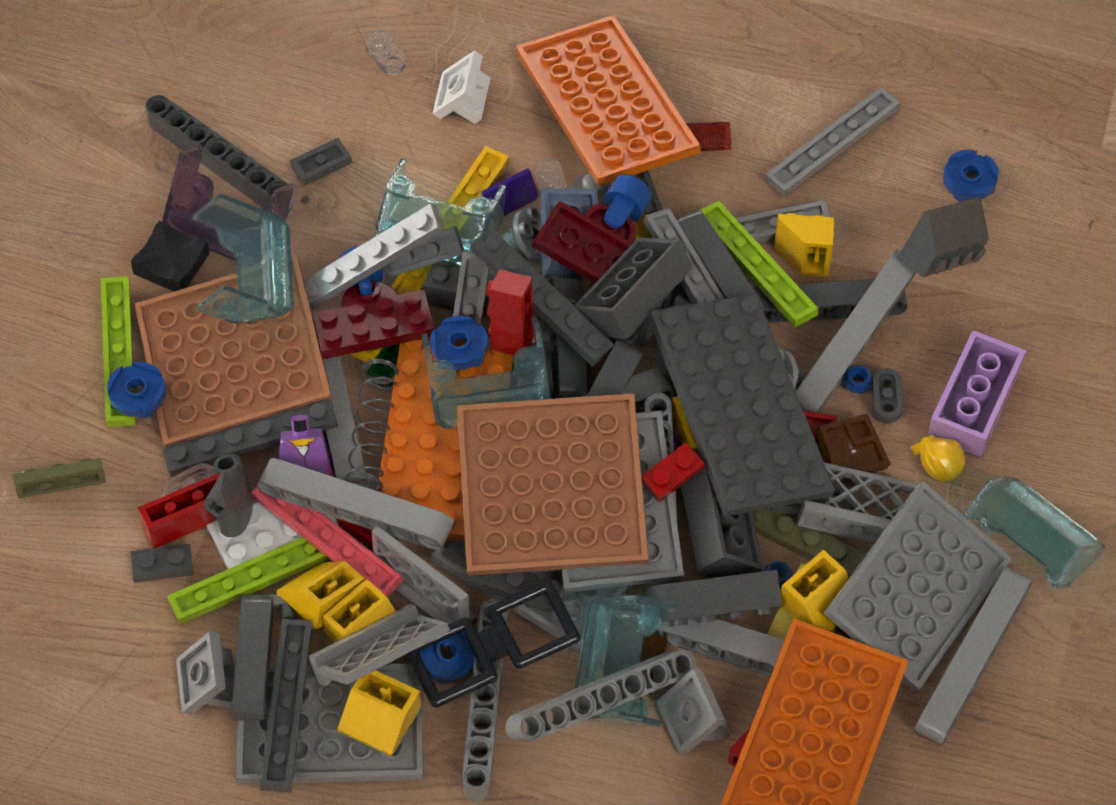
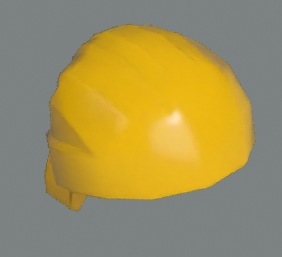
[910,435,966,482]

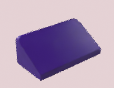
[482,168,538,221]

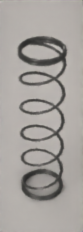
[345,359,399,492]

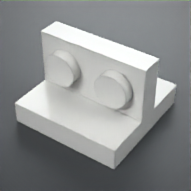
[432,50,491,124]

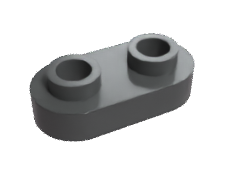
[872,368,903,423]

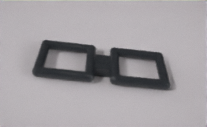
[406,580,581,708]

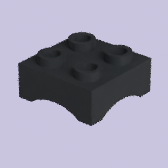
[131,220,210,291]

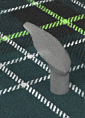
[241,594,294,619]

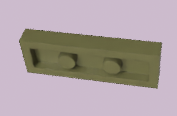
[13,458,106,498]

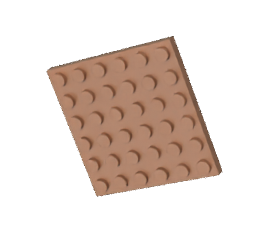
[134,255,333,447]
[457,393,648,576]

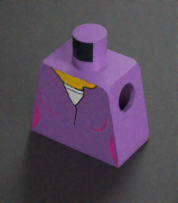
[279,415,333,477]

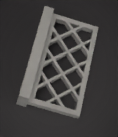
[797,462,918,544]
[371,525,477,625]
[308,604,450,685]

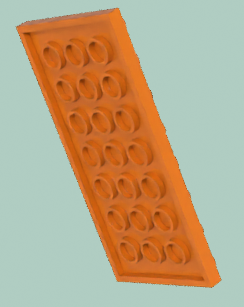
[516,15,700,187]
[371,338,515,541]
[721,618,909,805]

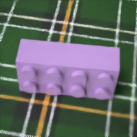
[927,330,1026,457]

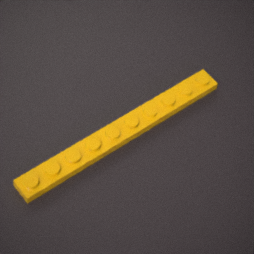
[350,146,509,365]

